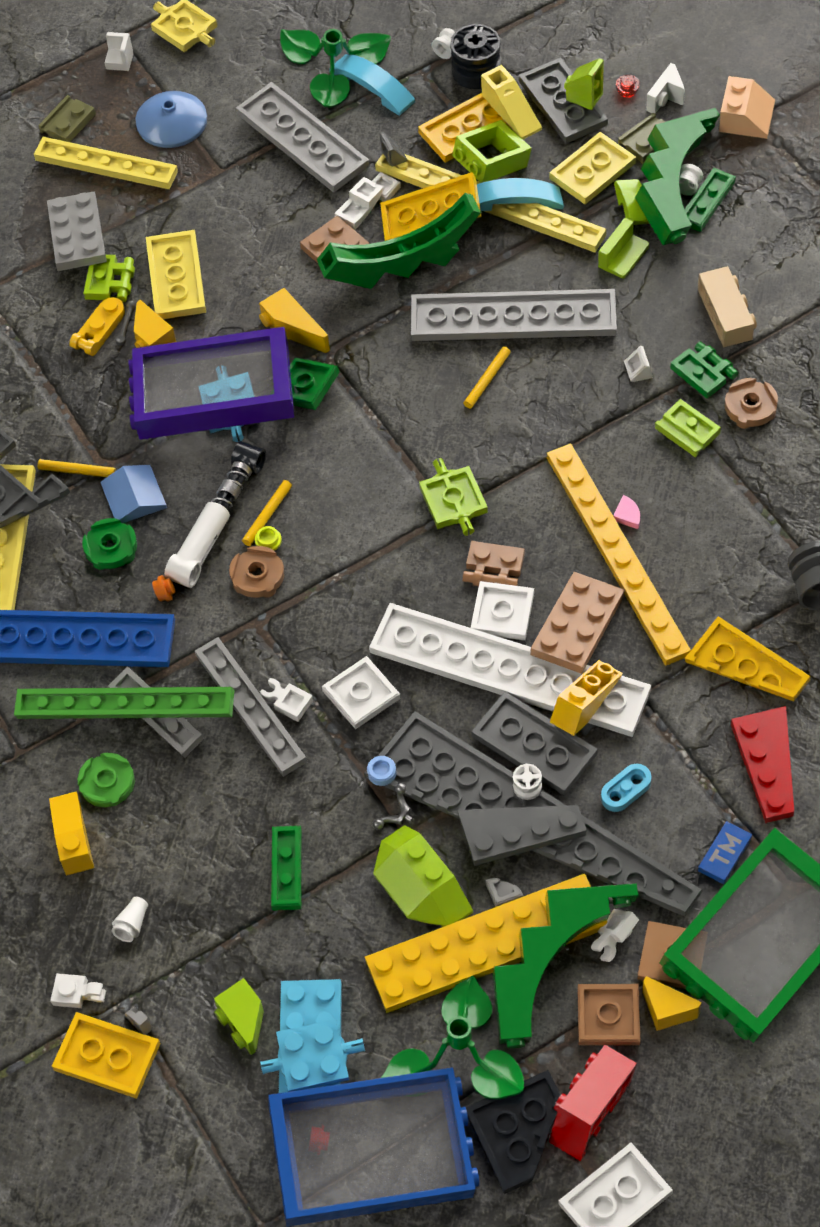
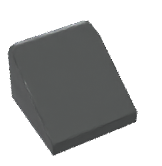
[380,133,407,167]

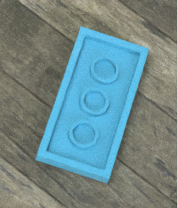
[279,979,342,1093]

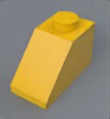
[134,300,176,348]

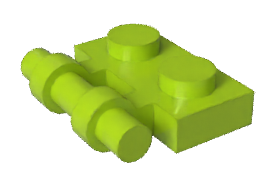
[84,255,135,302]

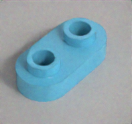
[601,764,651,812]

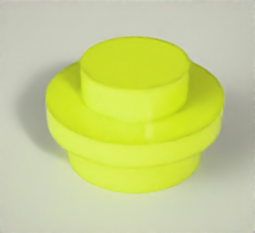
[255,526,282,551]

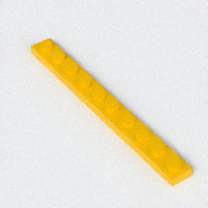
[547,443,691,666]

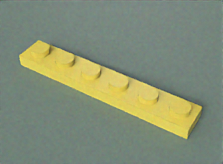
[34,137,178,190]

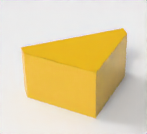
[642,976,701,1031]

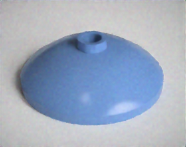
[136,91,207,148]

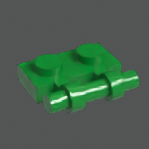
[670,341,739,399]

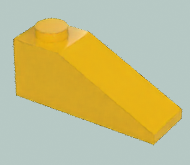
[259,288,330,353]
[49,791,94,876]

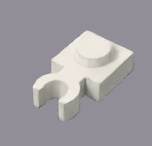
[260,678,313,722]

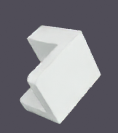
[105,32,133,71]

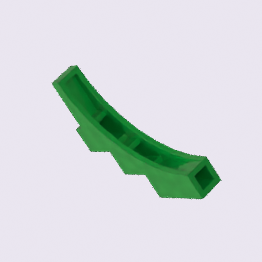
[316,193,481,289]

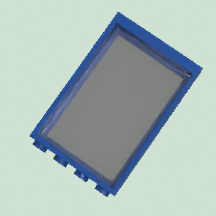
[268,1067,480,1227]

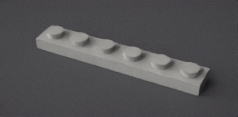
[195,637,307,777]

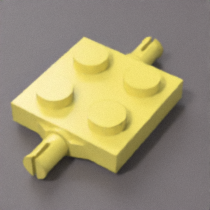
[151,0,217,52]

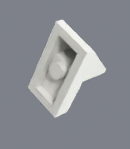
[646,63,685,113]

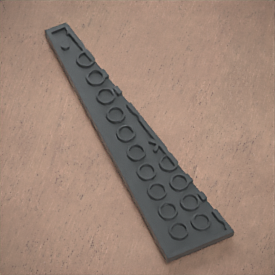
[364,711,701,917]

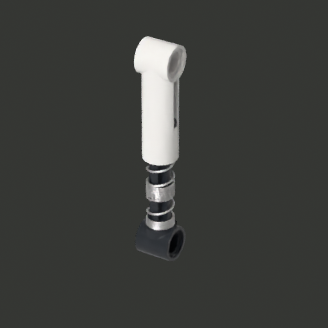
[164,441,266,588]

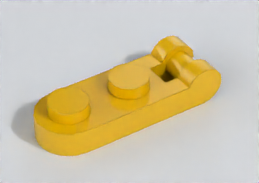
[69,297,125,356]

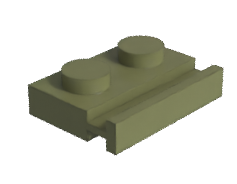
[38,95,96,142]
[618,113,665,164]

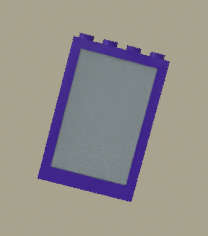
[128,327,294,440]

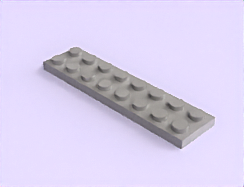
[411,289,617,341]

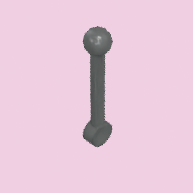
[115,300,136,346]

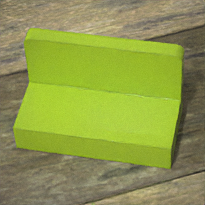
[598,218,649,279]

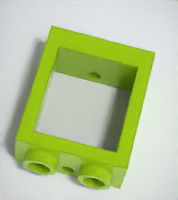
[452,120,532,183]

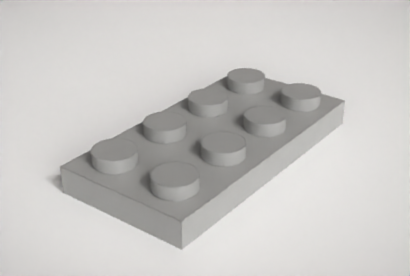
[47,191,107,271]

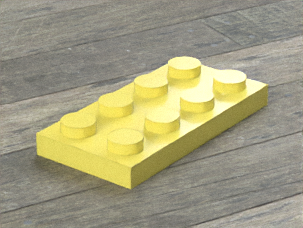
[146,230,206,319]

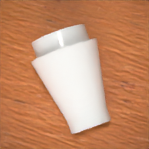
[112,897,148,942]

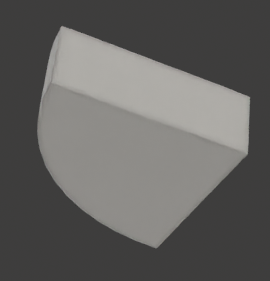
[485,878,524,907]
[125,1007,152,1035]

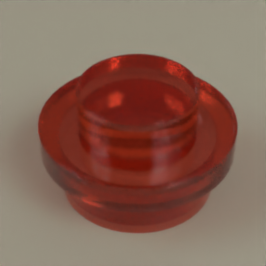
[616,75,640,97]

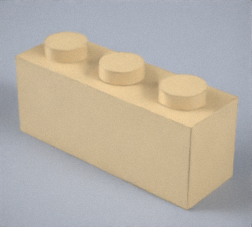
[698,266,757,347]

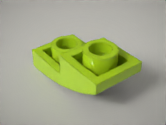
[614,179,650,225]

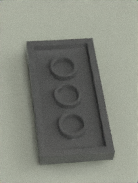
[519,57,608,144]
[471,691,598,796]

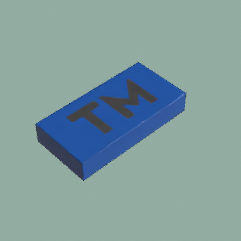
[698,821,752,884]

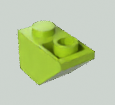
[214,978,264,1055]

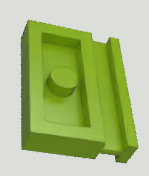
[655,399,721,457]

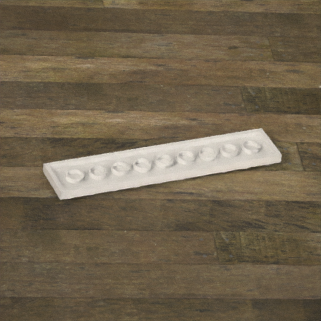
[369,603,651,737]

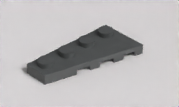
[458,805,587,866]

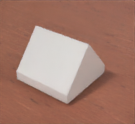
[624,346,653,382]

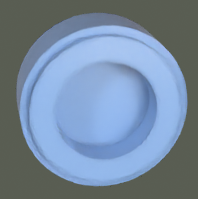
[367,756,396,786]

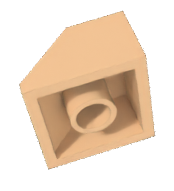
[719,76,775,139]

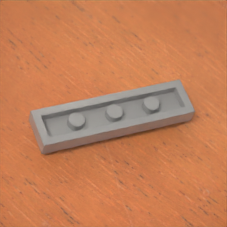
[108,666,204,758]

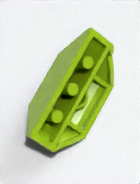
[373,825,473,927]

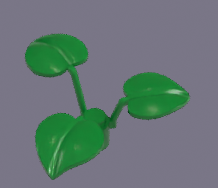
[280,29,391,107]
[381,976,524,1099]

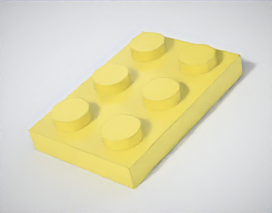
[549,132,636,205]

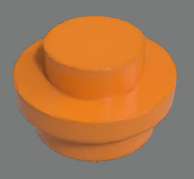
[152,575,175,602]

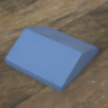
[101,465,167,523]

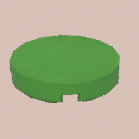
[77,753,135,808]

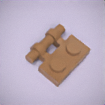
[463,541,525,587]

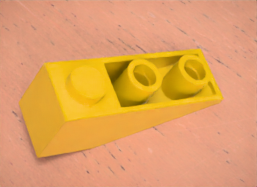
[550,660,623,736]

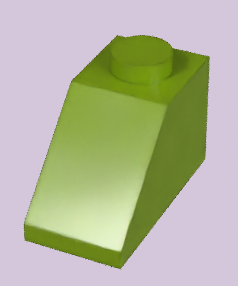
[564,58,604,110]

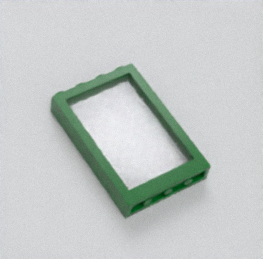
[659,828,820,1043]

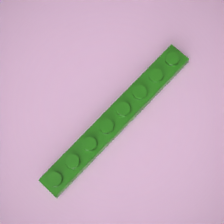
[14,687,235,719]

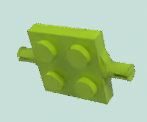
[419,458,488,536]

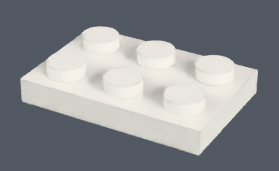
[559,1143,673,1227]

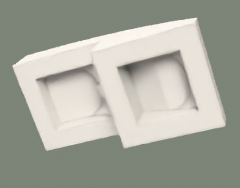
[335,177,384,230]

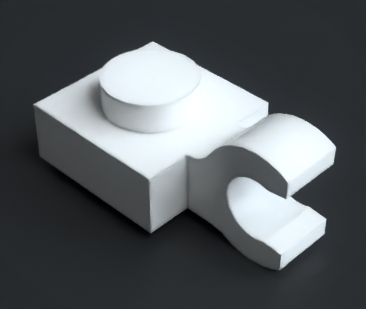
[591,909,639,962]
[50,973,106,1008]

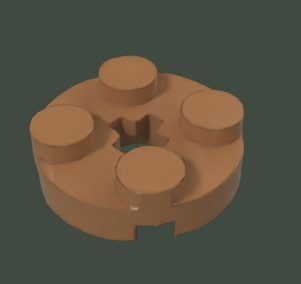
[724,378,778,429]
[229,546,285,598]

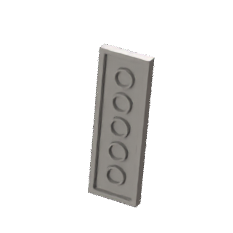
[236,82,369,192]

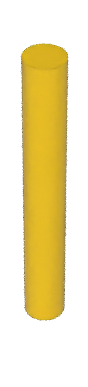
[463,347,511,409]
[37,459,116,477]
[242,480,292,546]

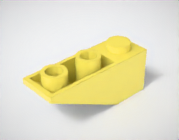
[481,65,542,139]

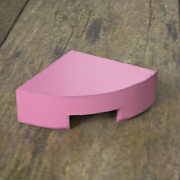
[613,495,640,529]

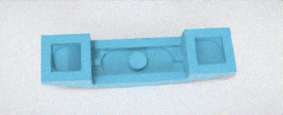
[329,54,415,116]
[477,178,564,211]

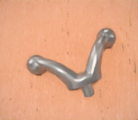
[373,783,413,830]

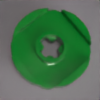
[82,518,137,570]

